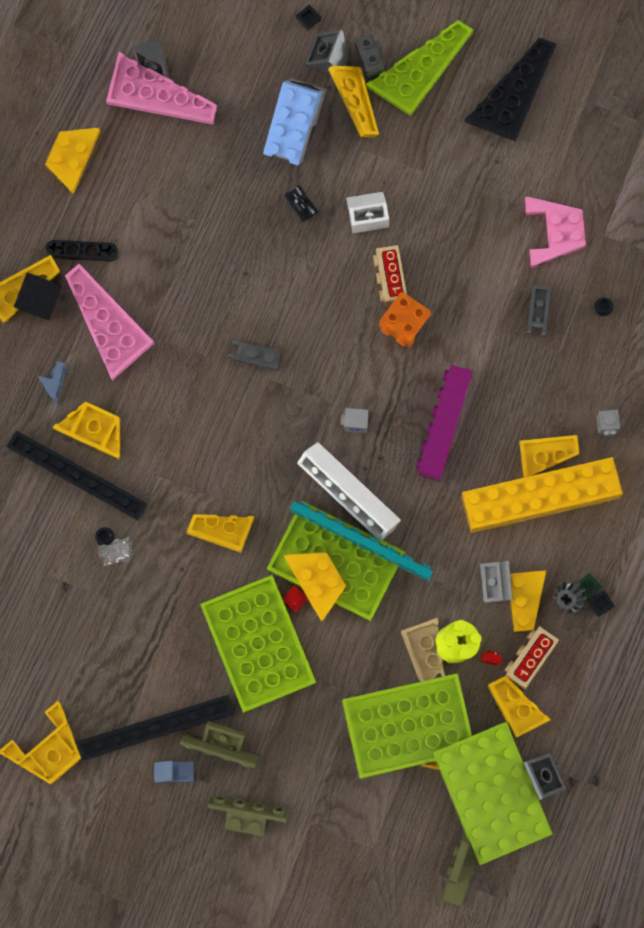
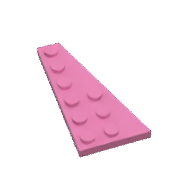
[106,52,218,125]
[65,264,154,381]

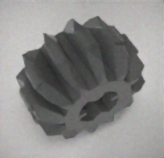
[552,580,587,614]

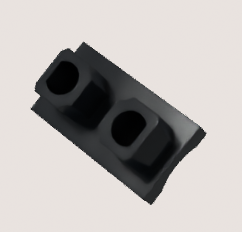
[284,185,318,223]

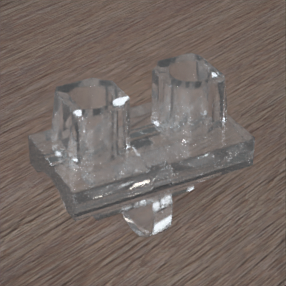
[99,537,133,566]

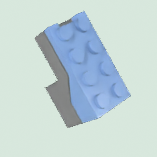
[263,78,327,165]

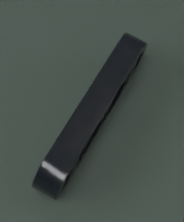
[46,240,119,262]

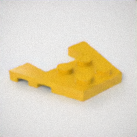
[0,701,81,785]

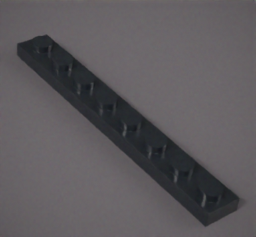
[6,430,148,521]
[77,695,234,761]

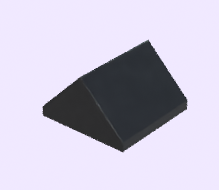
[14,272,62,321]

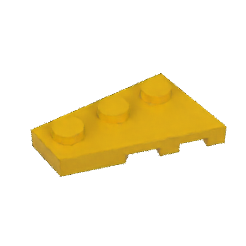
[519,435,579,478]
[187,514,255,553]
[510,570,546,633]
[487,676,551,738]

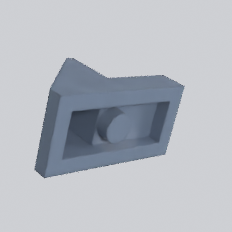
[38,361,67,403]
[154,761,194,783]

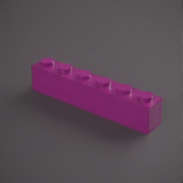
[416,365,473,482]

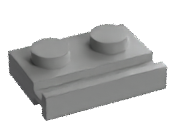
[480,561,513,603]

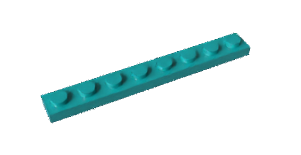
[290,501,433,582]

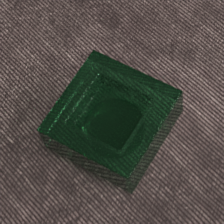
[578,573,602,601]

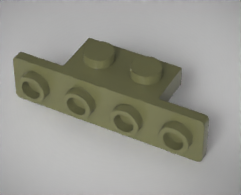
[180,721,260,768]
[208,795,289,837]
[442,831,476,906]

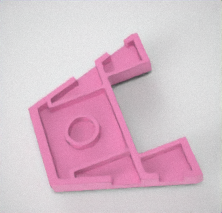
[524,197,586,268]

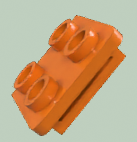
[379,292,431,348]

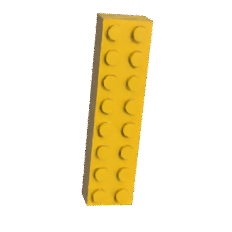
[461,457,623,533]

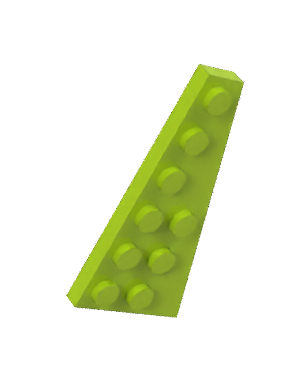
[366,20,473,116]

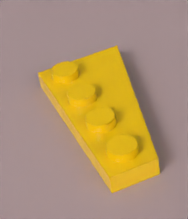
[328,66,379,137]
[0,255,60,324]

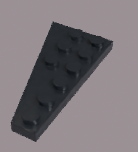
[465,38,556,142]

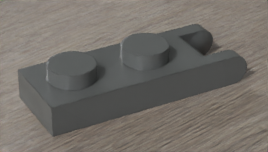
[527,285,551,336]
[228,340,282,371]

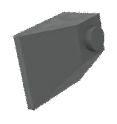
[305,30,349,74]

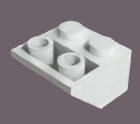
[346,192,389,234]

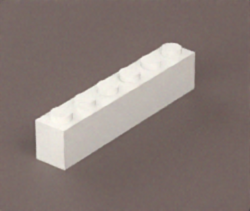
[297,442,401,542]

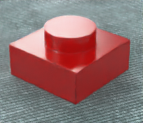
[282,586,308,613]
[480,650,502,666]

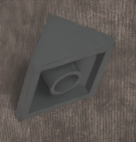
[133,39,170,79]
[523,753,566,801]

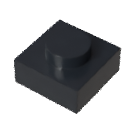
[296,4,321,31]
[588,590,615,617]

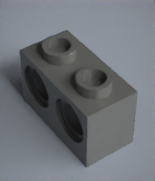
[355,34,384,81]

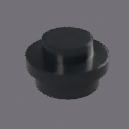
[594,298,613,316]
[95,527,115,547]

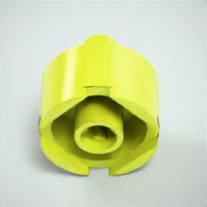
[435,620,482,663]

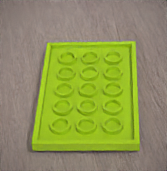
[267,501,405,622]
[200,575,316,713]
[342,673,472,779]
[432,722,552,865]

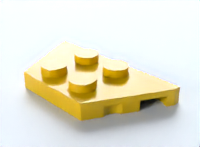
[45,128,101,194]
[53,402,120,459]
[284,552,346,622]

